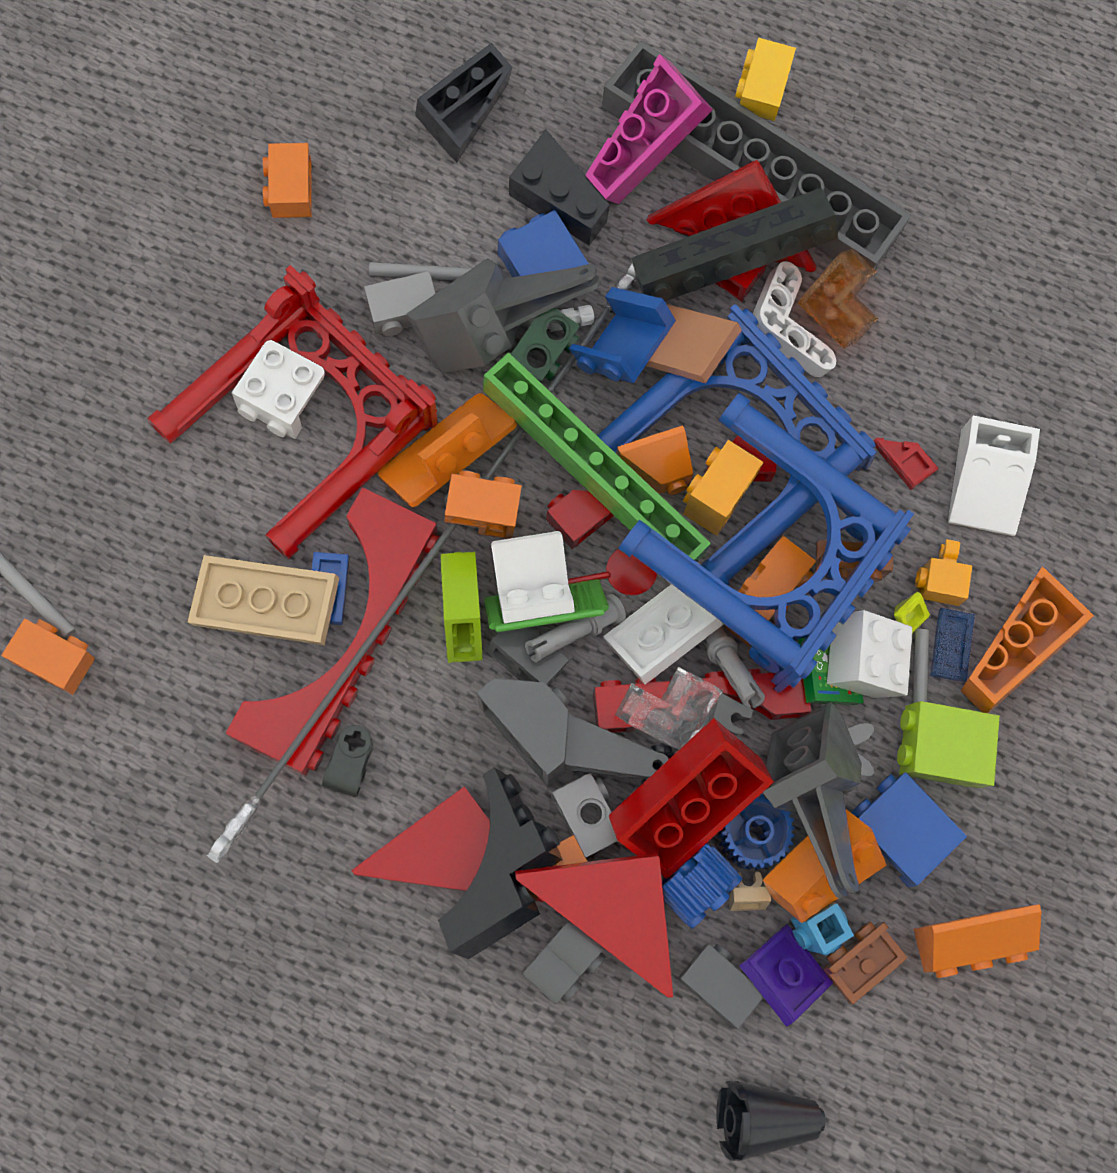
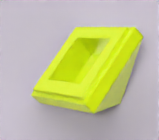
[894,592,930,633]

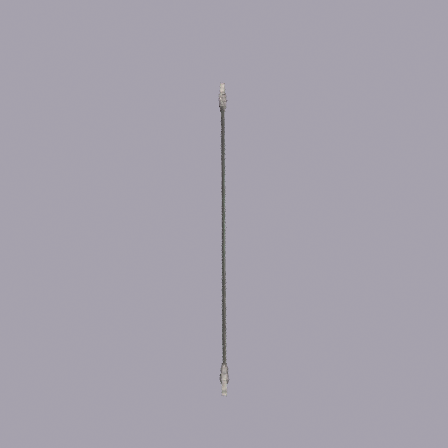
[207,264,636,863]

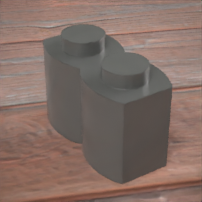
[522,921,606,1004]

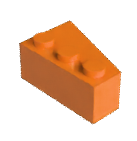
[724,536,816,646]
[762,809,887,923]

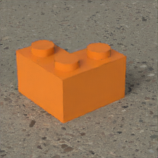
[444,471,522,539]

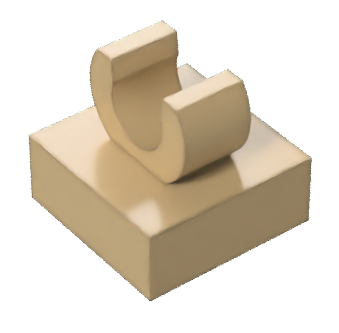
[729,872,771,911]

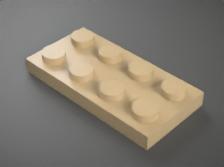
[188,555,339,646]

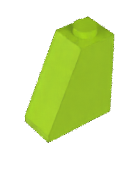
[440,552,483,663]

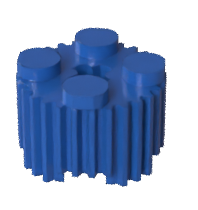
[717,794,795,870]
[662,843,743,929]

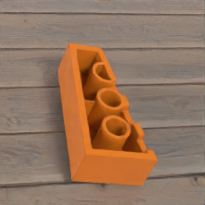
[960,566,1094,713]

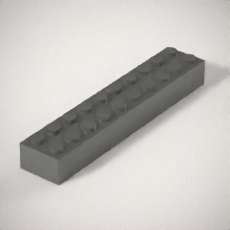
[602,41,911,281]

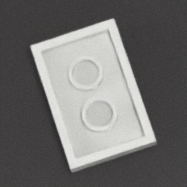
[603,584,724,685]

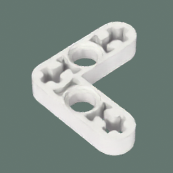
[753,261,836,377]

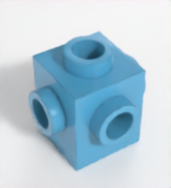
[790,902,854,955]

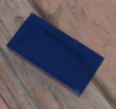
[930,608,975,682]

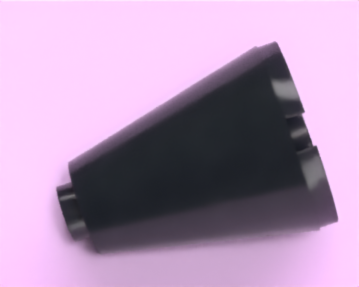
[716,1081,826,1161]

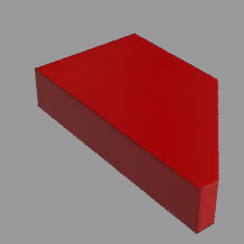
[873,437,939,490]

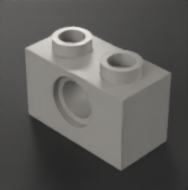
[551,773,619,859]

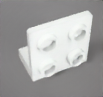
[491,531,575,623]

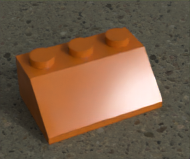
[913,904,1042,978]

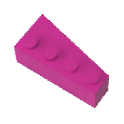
[585,54,713,204]

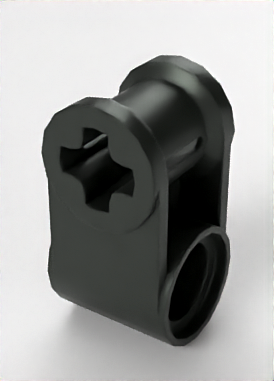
[322,725,373,798]

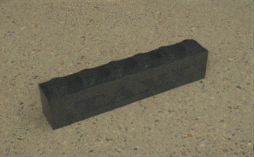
[631,188,838,302]

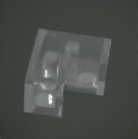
[615,667,723,750]

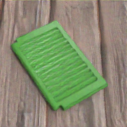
[484,579,609,632]

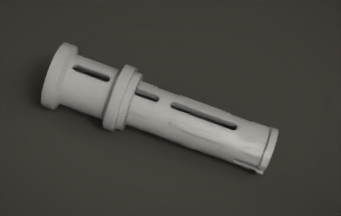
[525,594,626,662]
[701,624,765,708]

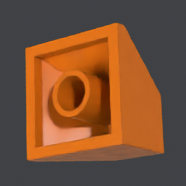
[616,425,694,495]

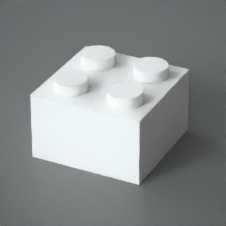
[827,610,912,698]

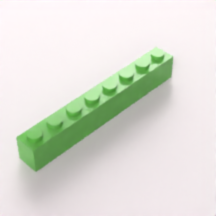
[483,352,711,562]

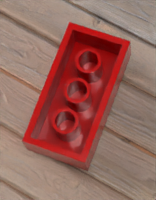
[608,718,774,879]

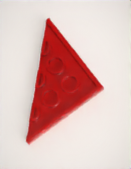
[646,159,817,273]
[351,786,544,902]
[515,853,673,998]

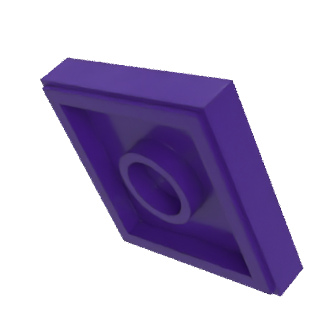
[739,924,833,1027]

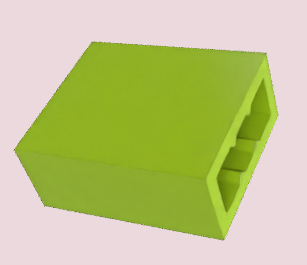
[897,701,1000,788]

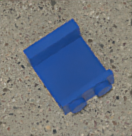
[569,287,676,383]

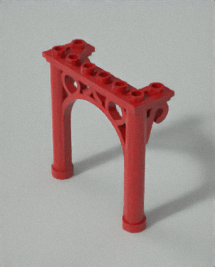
[147,265,438,560]

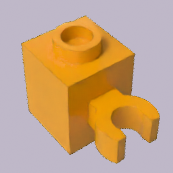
[915,539,972,606]

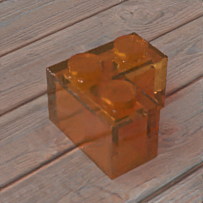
[797,249,878,349]

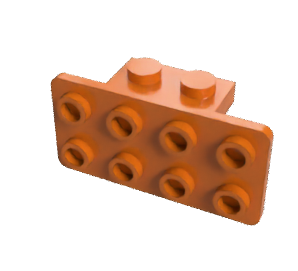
[378,393,517,507]

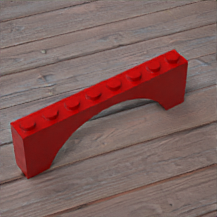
[225,487,440,776]

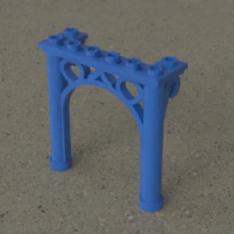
[597,304,877,586]
[618,393,914,693]

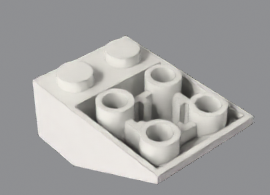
[948,416,1040,536]

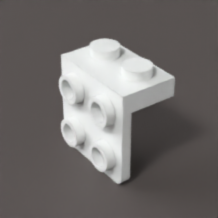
[232,340,325,439]

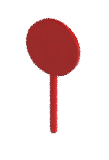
[568,549,657,595]

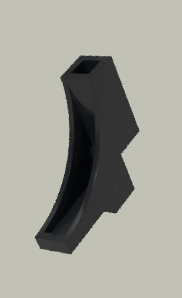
[438,767,563,959]

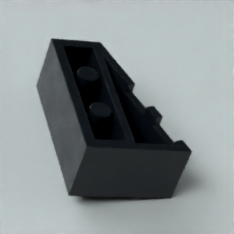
[415,43,513,163]
[509,129,610,246]

